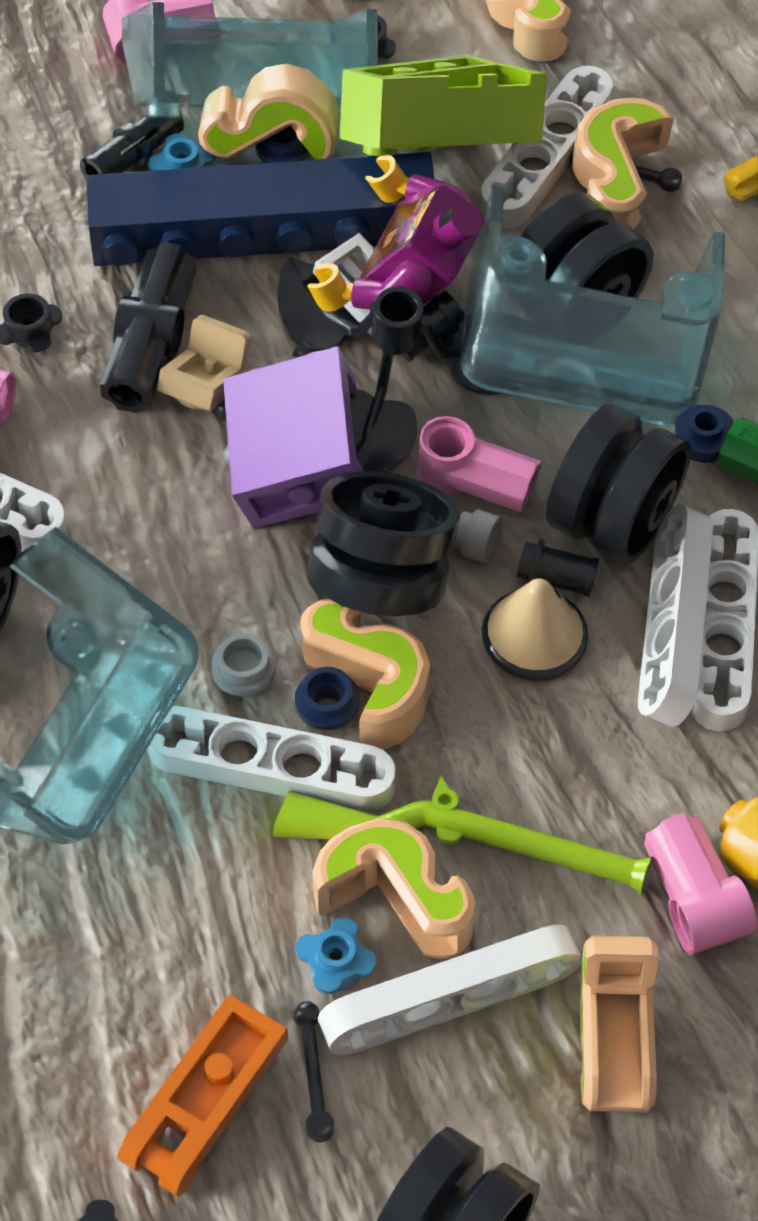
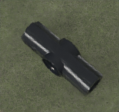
[100,242,197,413]

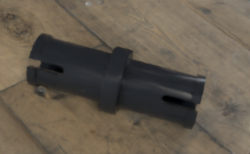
[80,101,184,179]

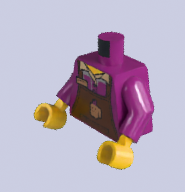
[307,155,485,312]

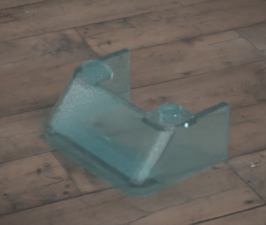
[121,2,378,120]
[460,185,725,426]
[0,527,199,845]

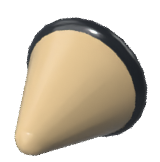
[481,578,589,680]

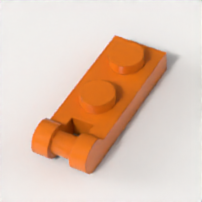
[117,994,288,1197]

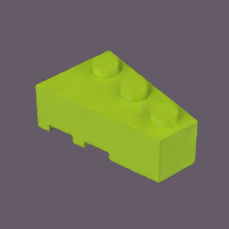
[340,55,547,156]

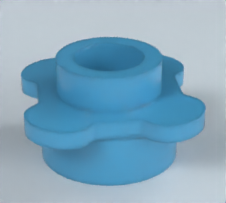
[148,134,216,171]
[295,918,376,994]

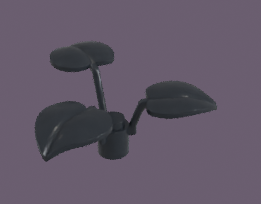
[277,257,549,473]

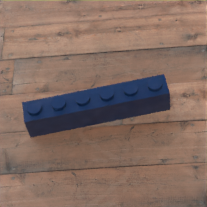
[86,152,435,266]

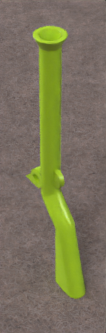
[273,775,652,895]

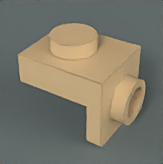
[157,314,251,411]

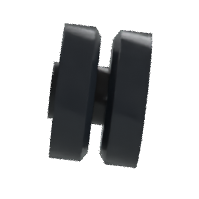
[502,192,654,347]
[546,403,692,565]
[307,471,460,617]
[377,1127,540,1221]

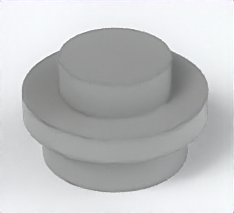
[211,634,276,696]

